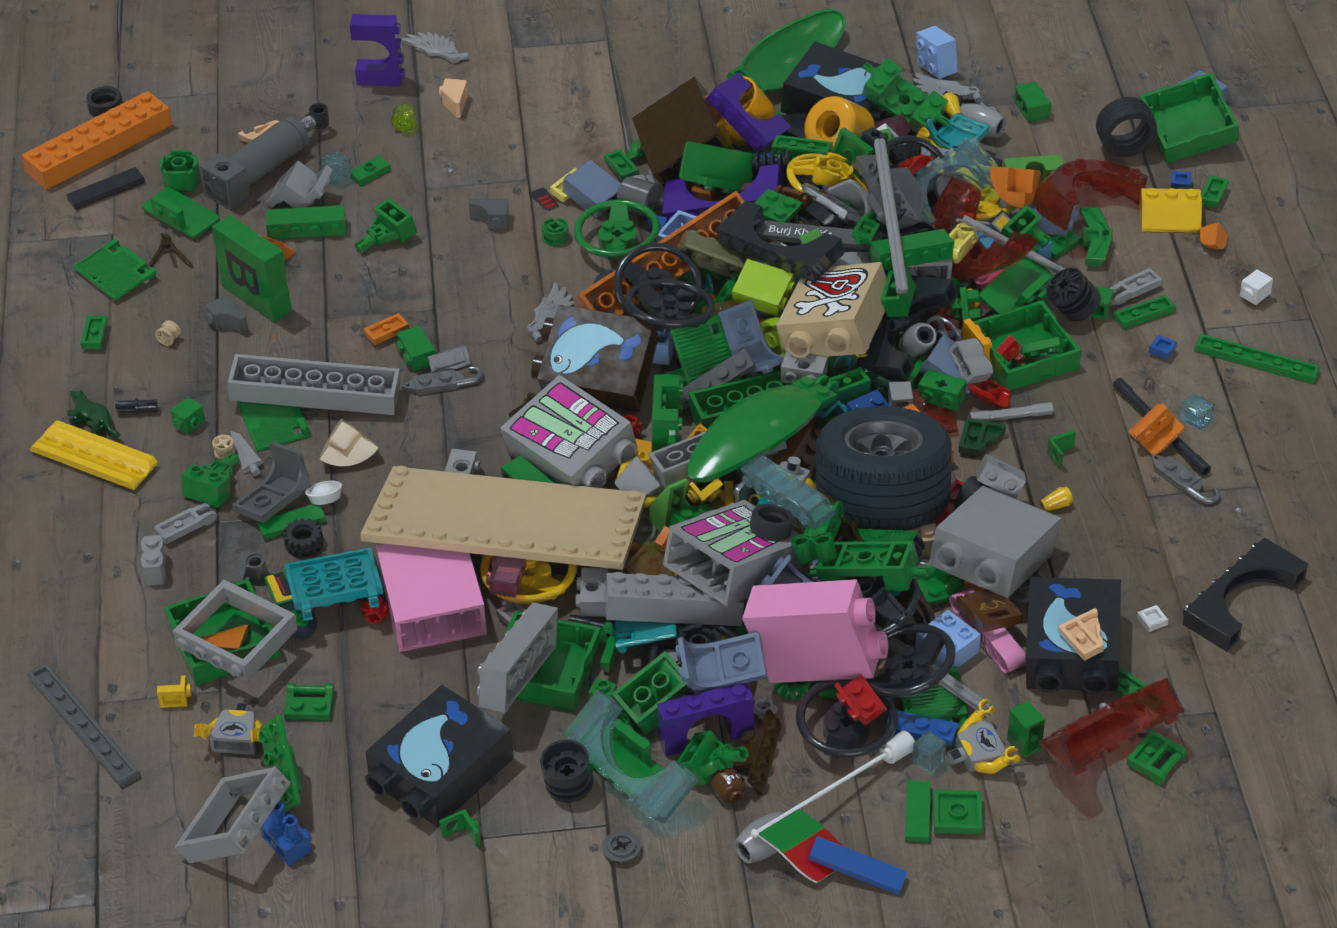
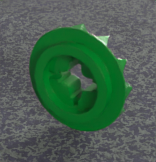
[774,681,811,700]

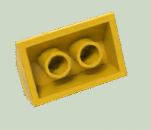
[1139,188,1202,233]

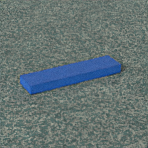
[808,836,908,895]

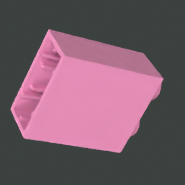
[376,544,487,652]
[742,579,888,683]

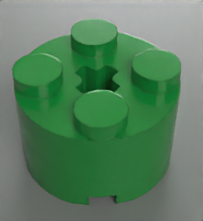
[159,149,201,192]

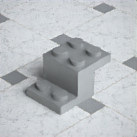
[266,161,333,209]

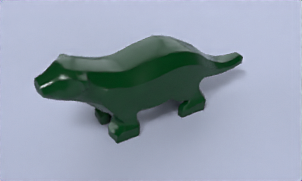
[67,390,120,438]

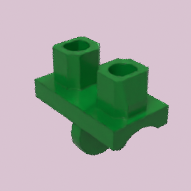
[948,287,982,321]

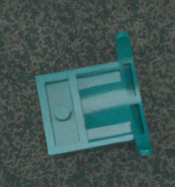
[927,113,990,155]

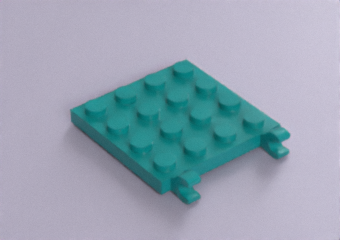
[284,547,383,621]

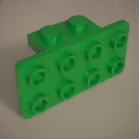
[679,141,755,194]
[141,187,220,239]
[980,255,1054,314]
[258,714,302,813]
[577,719,666,799]

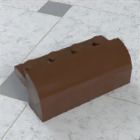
[758,416,822,479]

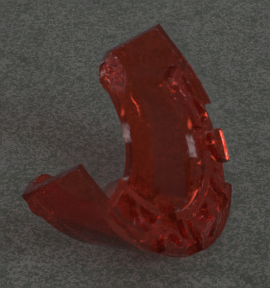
[1033,158,1148,231]
[932,176,1038,280]
[1039,678,1185,776]

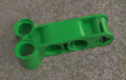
[791,501,844,564]

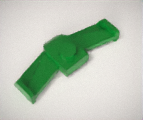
[1080,207,1113,267]

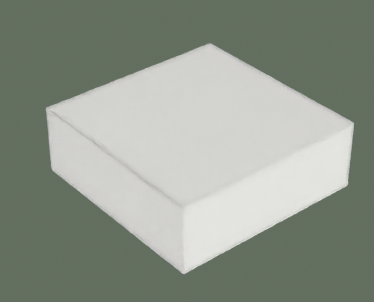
[1137,605,1168,632]

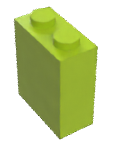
[732,259,796,317]

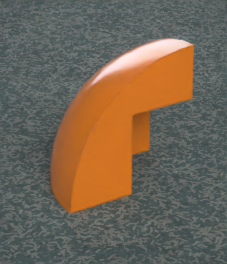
[990,166,1041,208]

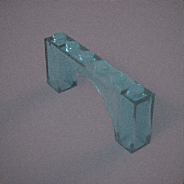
[914,136,999,224]
[563,690,699,824]

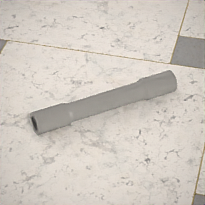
[969,402,1054,422]

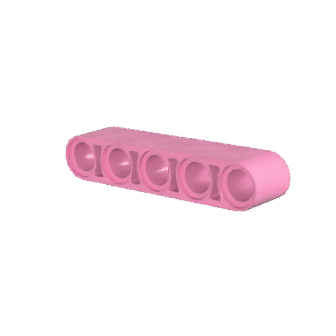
[949,588,1026,674]

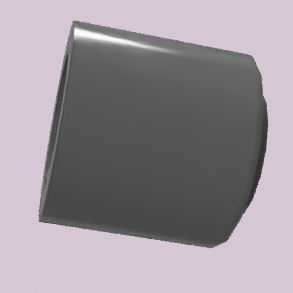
[617,177,660,217]

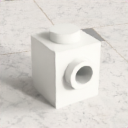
[1240,269,1273,305]

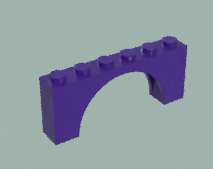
[662,164,784,221]

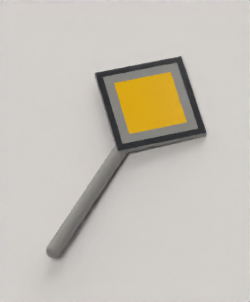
[956,210,1012,233]

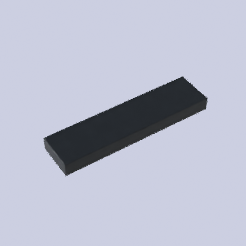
[66,167,145,210]

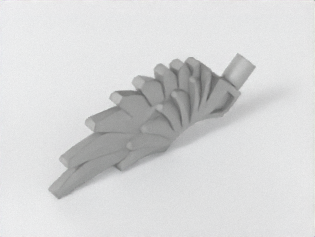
[402,32,468,63]
[913,73,982,104]
[527,282,574,343]

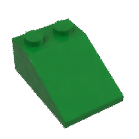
[611,651,688,736]

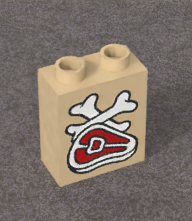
[776,262,887,358]

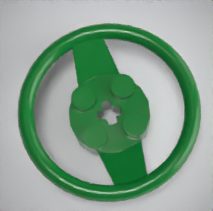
[574,200,660,260]

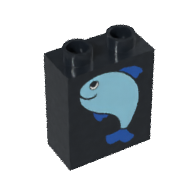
[780,41,886,132]
[1026,577,1121,694]
[365,685,514,827]

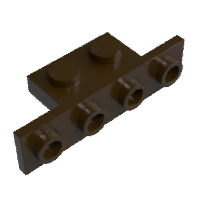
[732,709,782,795]

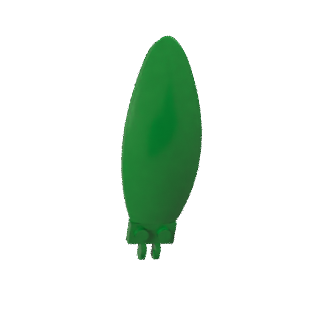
[726,9,846,94]
[687,375,839,482]

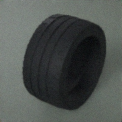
[1096,97,1157,157]

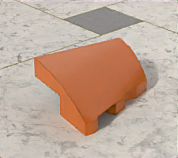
[199,625,250,652]

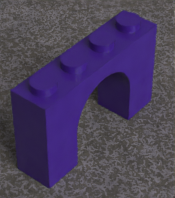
[350,14,406,86]
[706,73,791,154]
[657,683,754,757]

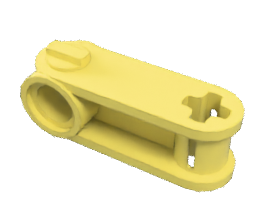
[949,223,979,264]

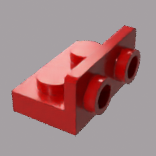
[834,674,887,726]

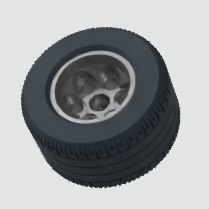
[816,406,952,531]

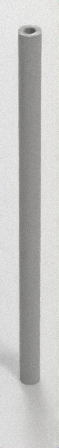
[961,215,1097,286]

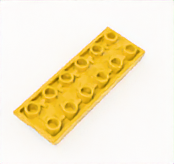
[29,420,158,490]

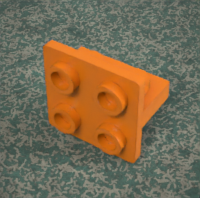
[1128,403,1186,455]

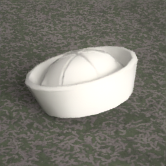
[305,481,342,505]

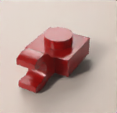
[996,335,1027,365]

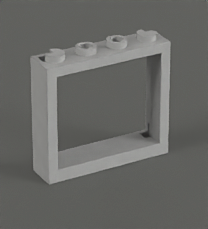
[173,580,297,681]
[175,767,290,863]

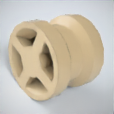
[155,320,181,346]
[212,435,235,460]

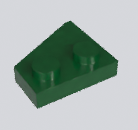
[958,418,1007,456]

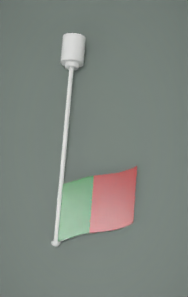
[751,731,916,883]

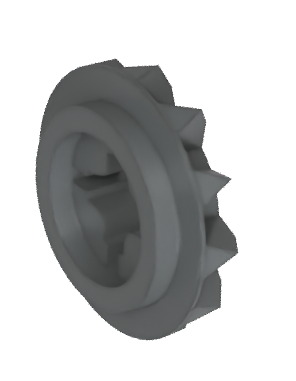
[602,831,641,864]

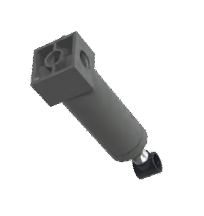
[199,103,329,211]

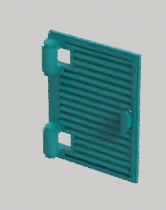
[615,620,677,653]

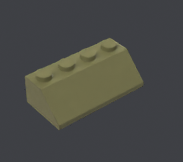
[675,230,761,279]

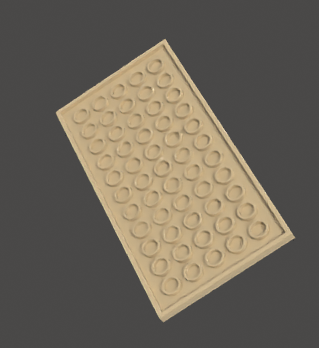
[360,466,646,570]

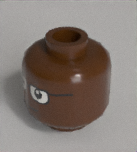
[711,768,746,802]

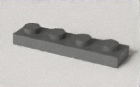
[679,348,756,412]

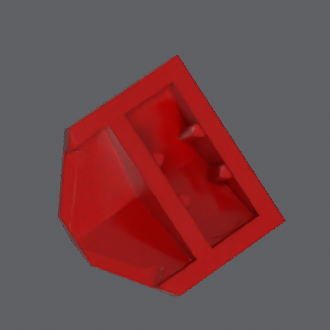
[899,155,933,175]
[968,379,1011,409]

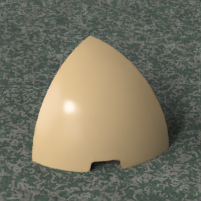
[320,418,379,466]

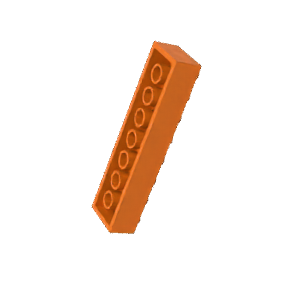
[22,91,172,190]

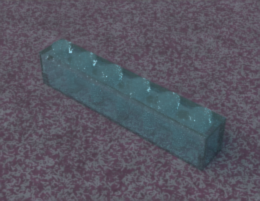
[740,454,835,530]

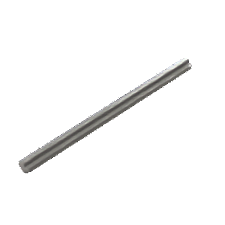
[874,138,908,294]
[874,622,991,711]

